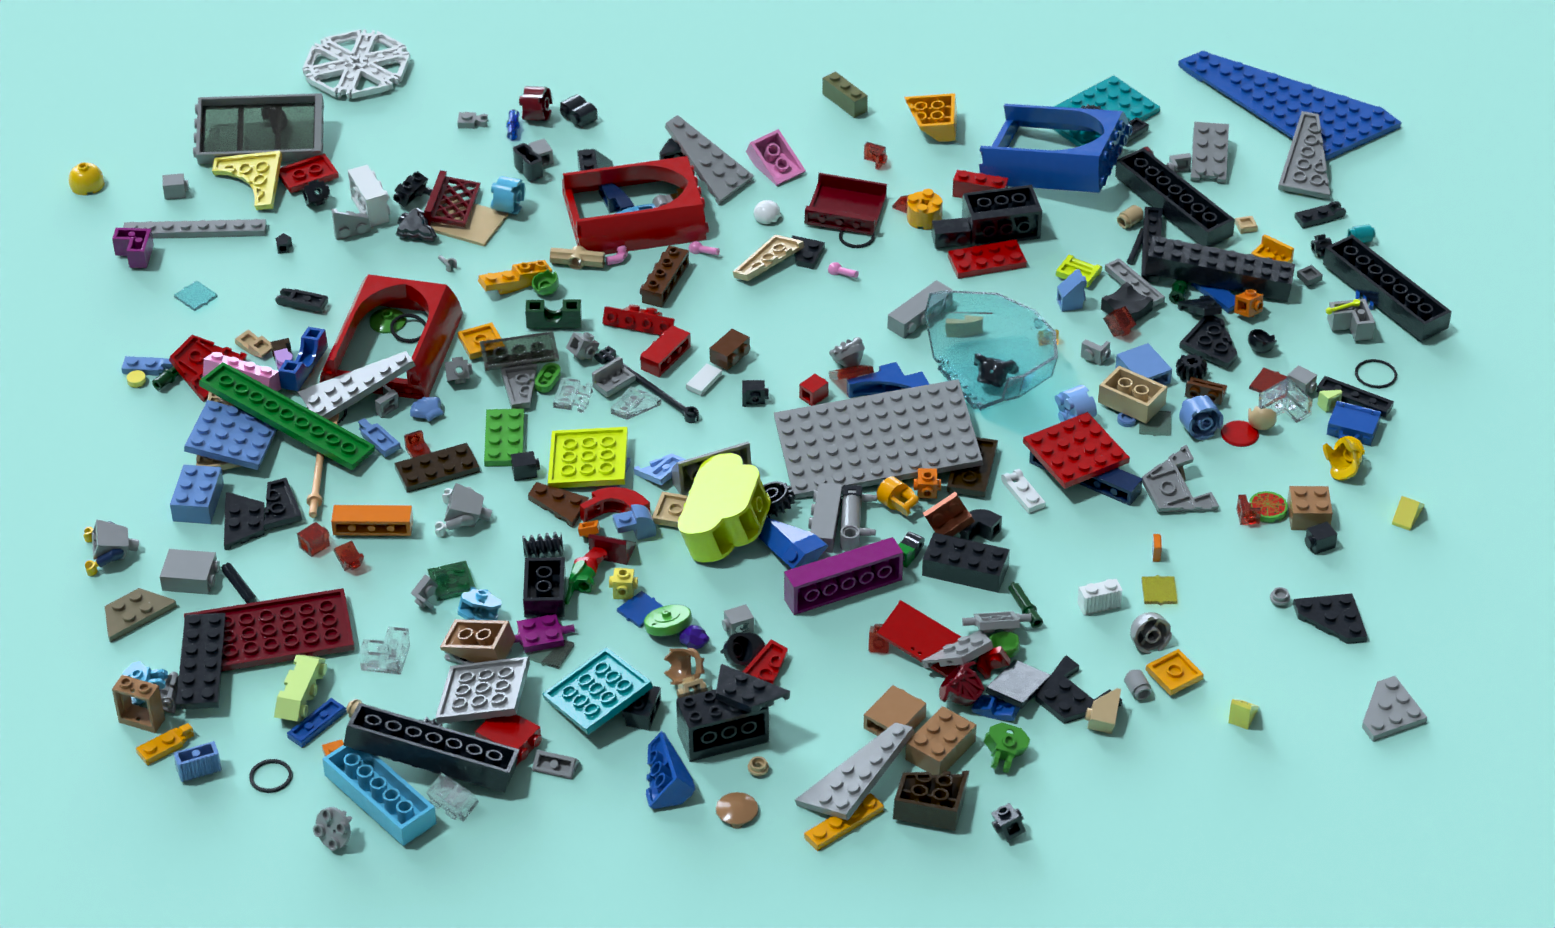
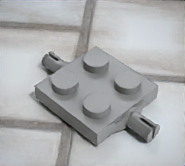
[962,611,1031,633]

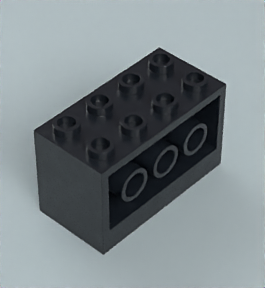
[962,185,1042,247]
[676,689,769,762]

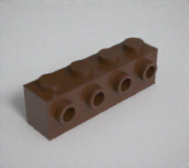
[640,246,689,308]

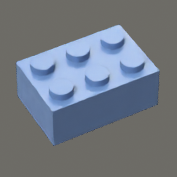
[170,465,224,524]

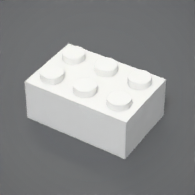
[348,164,390,227]

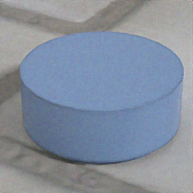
[1117,412,1136,427]

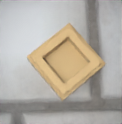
[1235,216,1258,234]

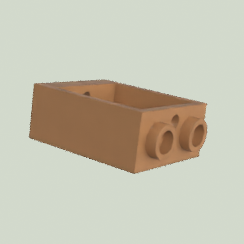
[112,675,165,733]

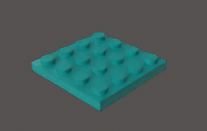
[542,647,653,735]

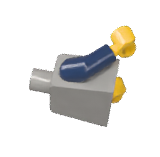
[83,519,139,576]

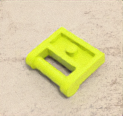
[1056,254,1102,287]

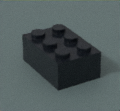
[523,557,566,618]

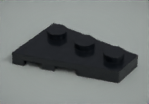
[264,478,302,530]

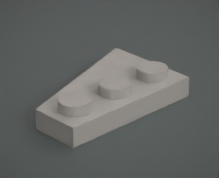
[501,363,537,409]

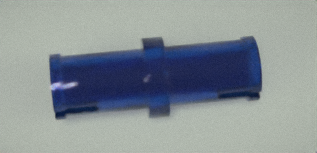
[506,109,520,140]

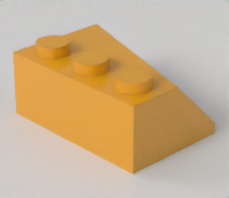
[904,93,957,142]

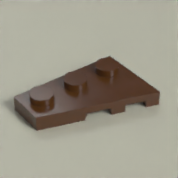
[528,482,589,528]

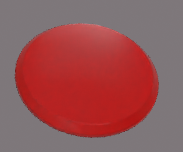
[1221,420,1259,447]

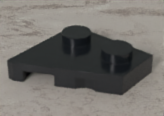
[792,235,825,269]
[1177,295,1222,316]

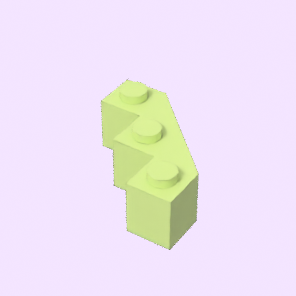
[274,655,327,721]

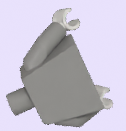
[435,483,492,537]

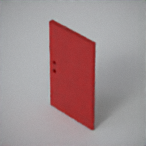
[876,600,961,677]

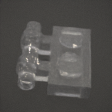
[553,378,593,413]

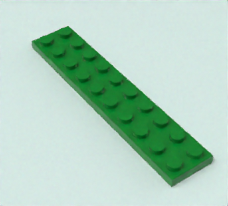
[199,362,375,470]

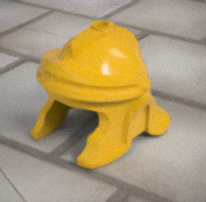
[1323,436,1365,481]

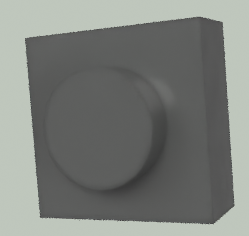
[1297,265,1323,286]

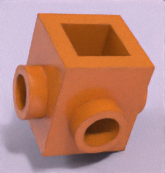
[1234,289,1264,317]
[914,468,941,499]

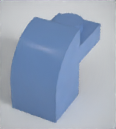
[612,504,656,540]

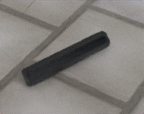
[221,562,256,603]

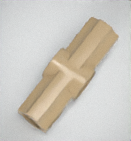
[550,246,605,270]

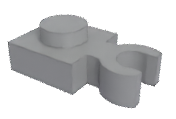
[457,112,488,128]

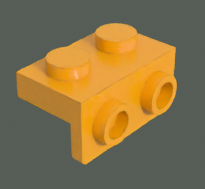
[1251,234,1294,263]

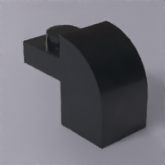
[959,509,1002,542]

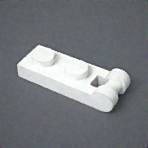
[1001,469,1046,514]

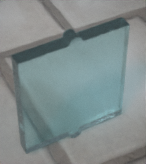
[174,281,218,311]

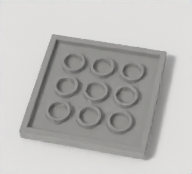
[435,656,530,724]

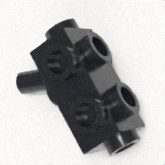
[393,171,432,208]

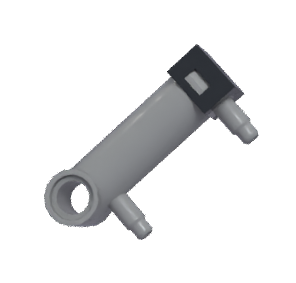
[840,485,877,552]

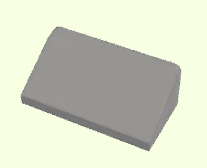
[532,750,579,779]

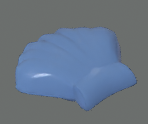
[410,397,444,422]

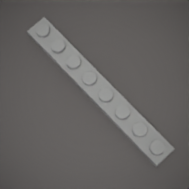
[123,219,267,238]

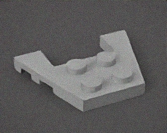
[1142,445,1219,512]

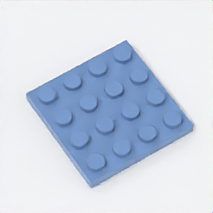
[184,400,277,470]

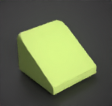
[1317,390,1342,413]

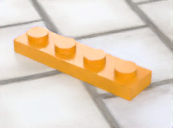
[804,793,884,851]

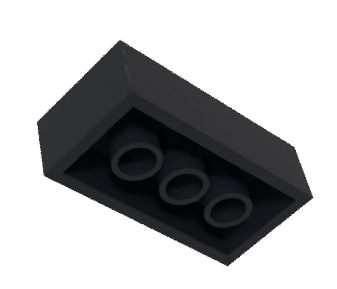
[922,533,1010,593]

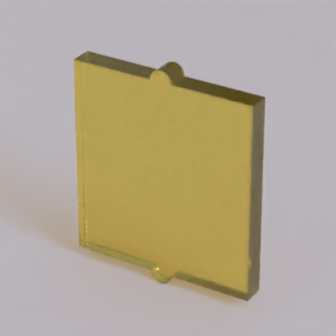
[1141,575,1177,606]

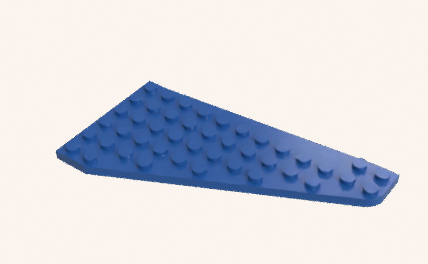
[1178,51,1401,161]

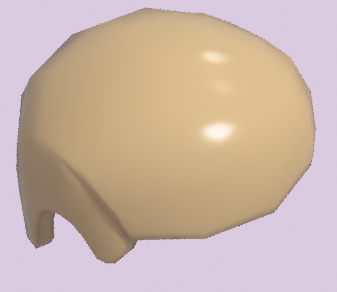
[1248,406,1277,430]

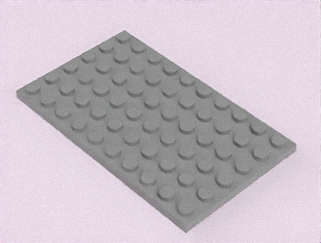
[774,379,983,500]

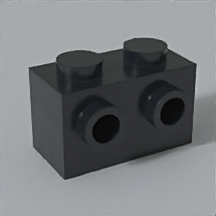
[931,218,971,248]
[623,686,661,731]

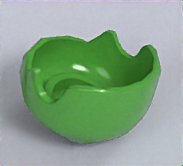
[531,269,559,296]
[989,631,1020,658]

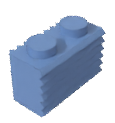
[173,741,222,782]

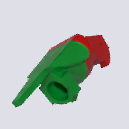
[565,547,608,605]

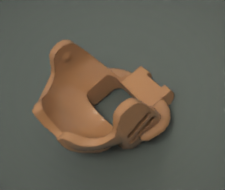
[664,648,705,685]

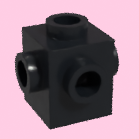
[301,179,330,206]
[991,803,1026,841]

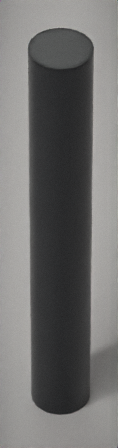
[1127,228,1143,265]

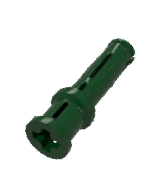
[1169,280,1188,304]

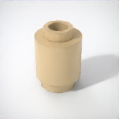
[1117,205,1144,229]

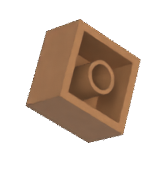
[1287,486,1333,530]

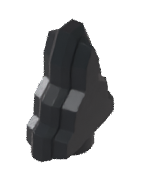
[396,208,437,242]

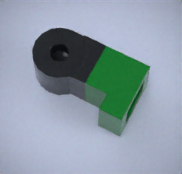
[897,532,925,568]

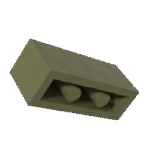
[822,71,868,118]

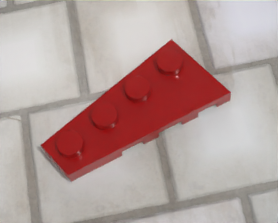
[742,639,788,684]

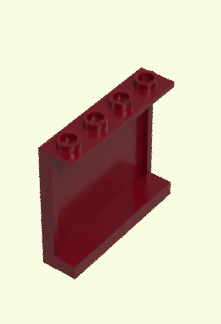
[804,173,887,235]

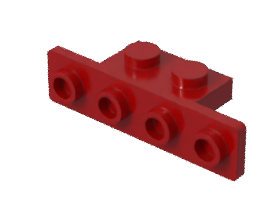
[602,304,675,335]

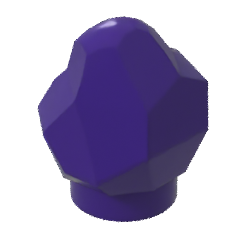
[679,625,710,649]

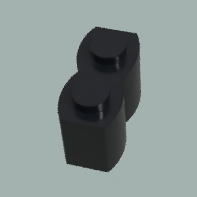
[560,94,598,127]
[513,143,543,181]

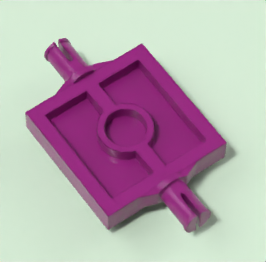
[514,614,575,653]

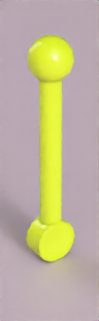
[1325,299,1360,315]

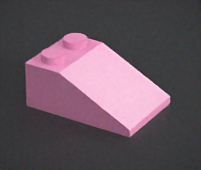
[746,129,806,186]

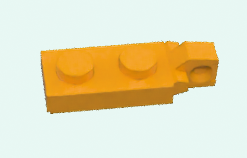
[136,723,194,765]

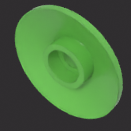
[369,308,406,334]

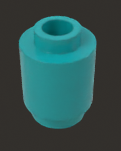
[1347,224,1375,243]

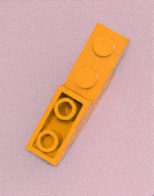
[478,260,552,295]

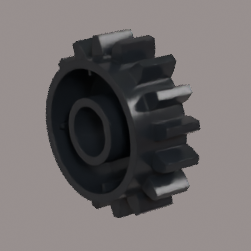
[763,481,796,518]

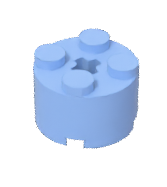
[1055,385,1097,422]

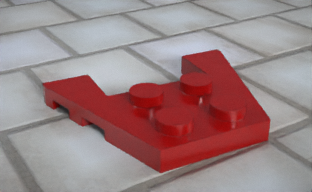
[169,335,247,402]

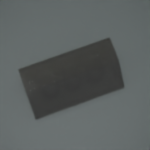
[480,331,559,371]

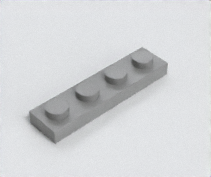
[1105,258,1165,307]

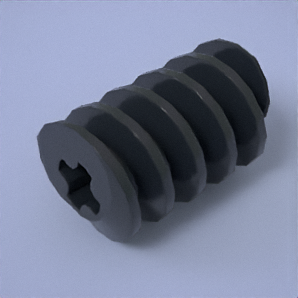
[522,532,564,558]

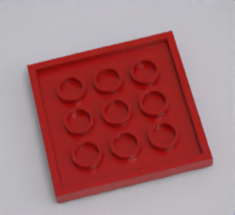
[1023,412,1130,489]

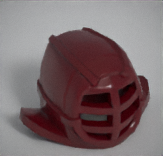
[939,661,985,706]

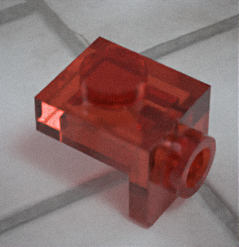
[864,142,887,170]
[334,541,364,571]
[868,624,889,653]

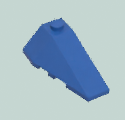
[758,517,828,569]
[646,731,696,809]

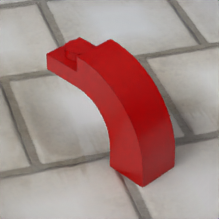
[580,487,650,522]

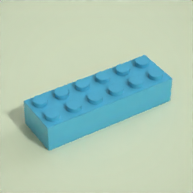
[322,745,437,846]

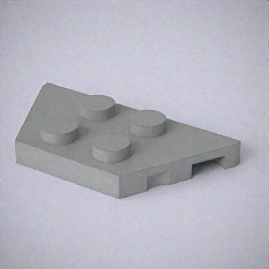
[922,630,993,668]

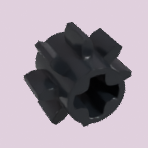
[1311,234,1332,257]

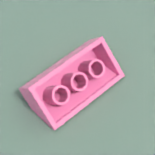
[203,352,282,392]

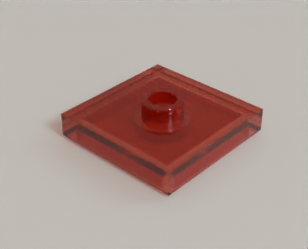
[829,364,874,380]

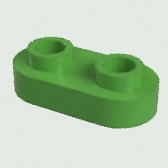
[535,363,561,393]

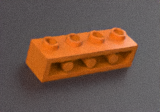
[331,505,413,536]

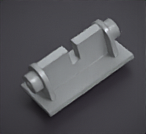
[160,672,179,714]

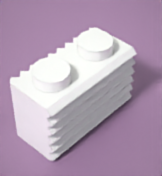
[1077,579,1122,616]

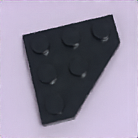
[1179,315,1237,369]
[1293,593,1368,644]

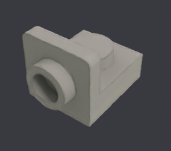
[375,385,399,418]
[411,574,439,610]

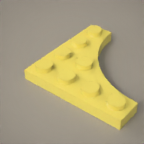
[212,151,282,210]

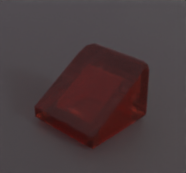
[892,195,909,213]

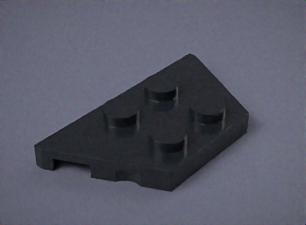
[224,492,265,550]
[716,664,790,713]

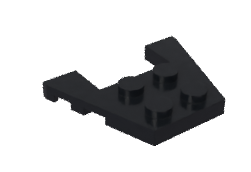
[1035,655,1123,724]

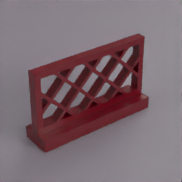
[424,170,481,228]

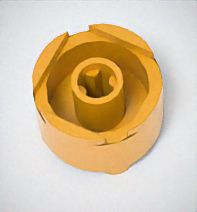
[907,189,943,230]

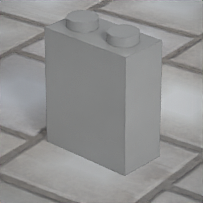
[160,549,220,594]

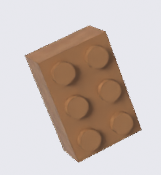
[905,706,977,775]

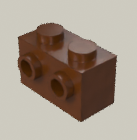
[709,329,750,371]

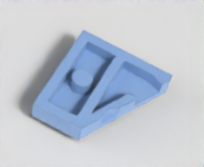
[633,453,686,486]

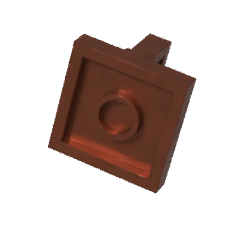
[923,492,975,536]

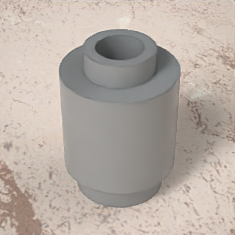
[1124,670,1151,700]

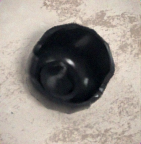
[1248,329,1277,353]

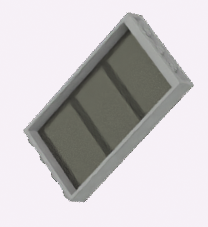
[193,93,324,164]

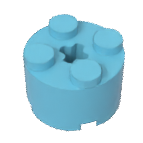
[491,176,525,214]

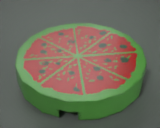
[1248,491,1288,523]

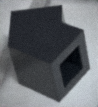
[275,233,292,254]

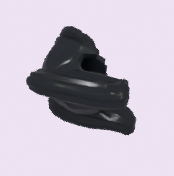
[974,353,1019,388]

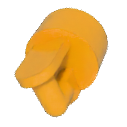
[877,476,919,516]

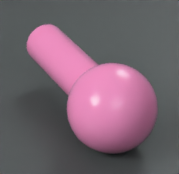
[689,241,720,255]
[828,262,859,278]

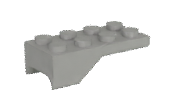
[1191,122,1229,183]

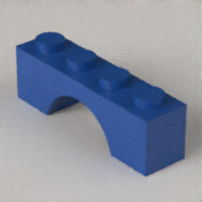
[278,327,328,391]

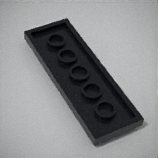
[176,613,226,710]

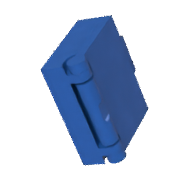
[1326,401,1381,446]

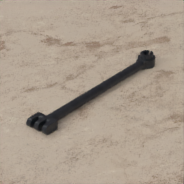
[594,346,699,423]

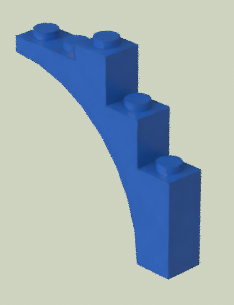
[847,362,929,398]

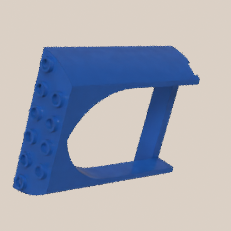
[979,104,1132,193]

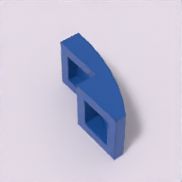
[972,695,1019,721]

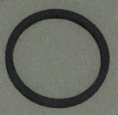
[839,230,875,248]
[390,314,426,343]
[249,759,292,793]

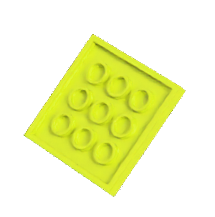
[548,427,628,488]

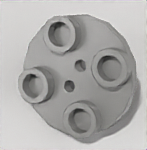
[313,807,352,851]

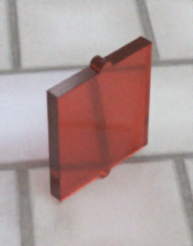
[1249,367,1288,399]

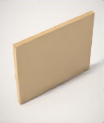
[430,200,508,246]

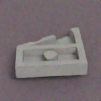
[331,209,371,240]

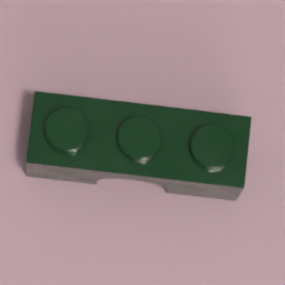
[525,299,582,329]

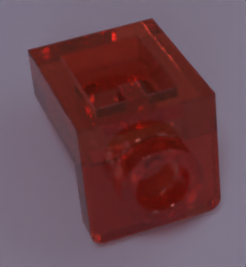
[404,430,431,458]
[1236,494,1261,525]

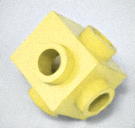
[609,568,638,600]

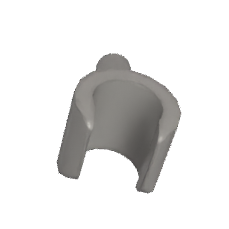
[438,255,457,272]

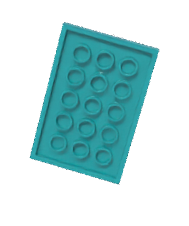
[1053,75,1160,147]

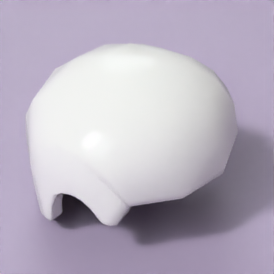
[753,200,781,224]

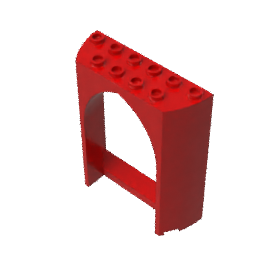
[562,156,709,255]
[320,274,463,399]

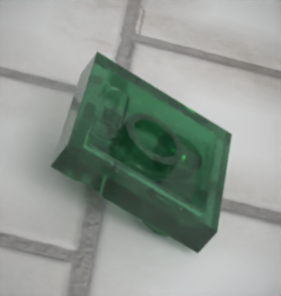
[427,561,475,601]

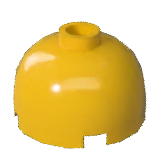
[69,162,104,195]

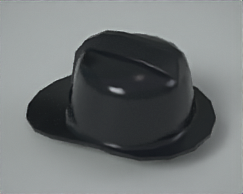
[720,633,765,665]

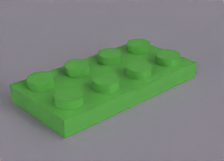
[484,408,524,467]

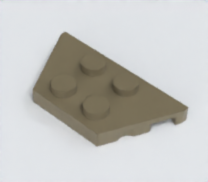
[105,588,177,642]

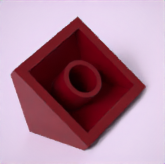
[588,534,636,565]

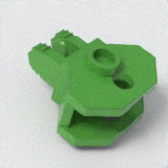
[984,722,1030,773]

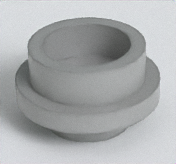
[1270,587,1290,606]

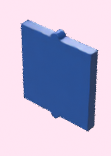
[617,591,663,628]

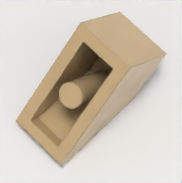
[1085,688,1121,734]

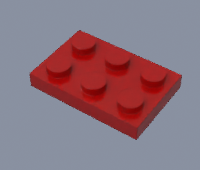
[279,153,339,193]

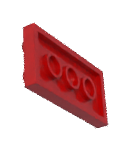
[948,240,1027,279]

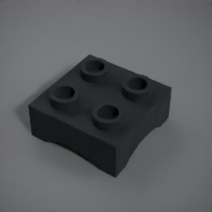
[1101,282,1153,327]

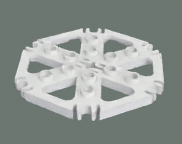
[303,29,410,99]

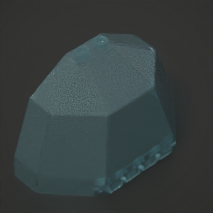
[924,290,1058,411]

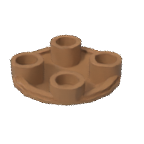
[716,792,758,829]

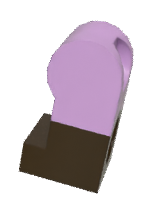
[271,338,293,370]

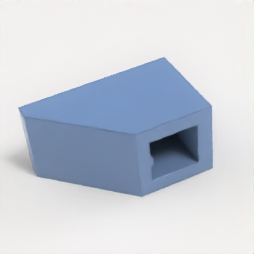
[1057,269,1087,312]

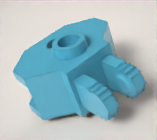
[457,587,502,620]
[123,661,168,706]

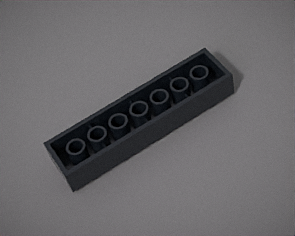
[1115,148,1235,247]
[1323,235,1452,342]
[1145,236,1295,302]
[343,703,520,793]

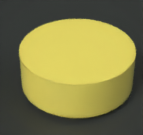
[127,370,146,388]

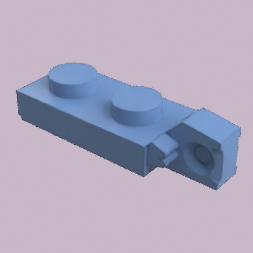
[121,356,173,376]
[358,418,401,457]

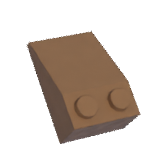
[440,619,516,663]

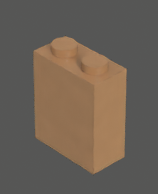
[864,685,927,736]

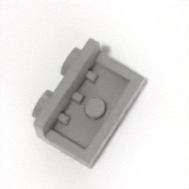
[592,357,636,397]

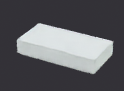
[686,364,722,396]

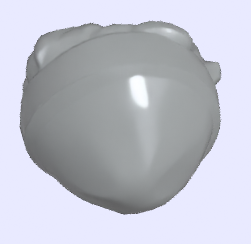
[829,337,865,368]

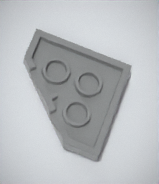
[1362,676,1427,741]

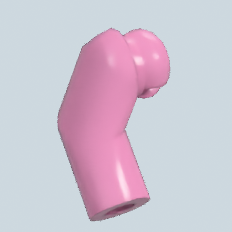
[605,246,628,266]

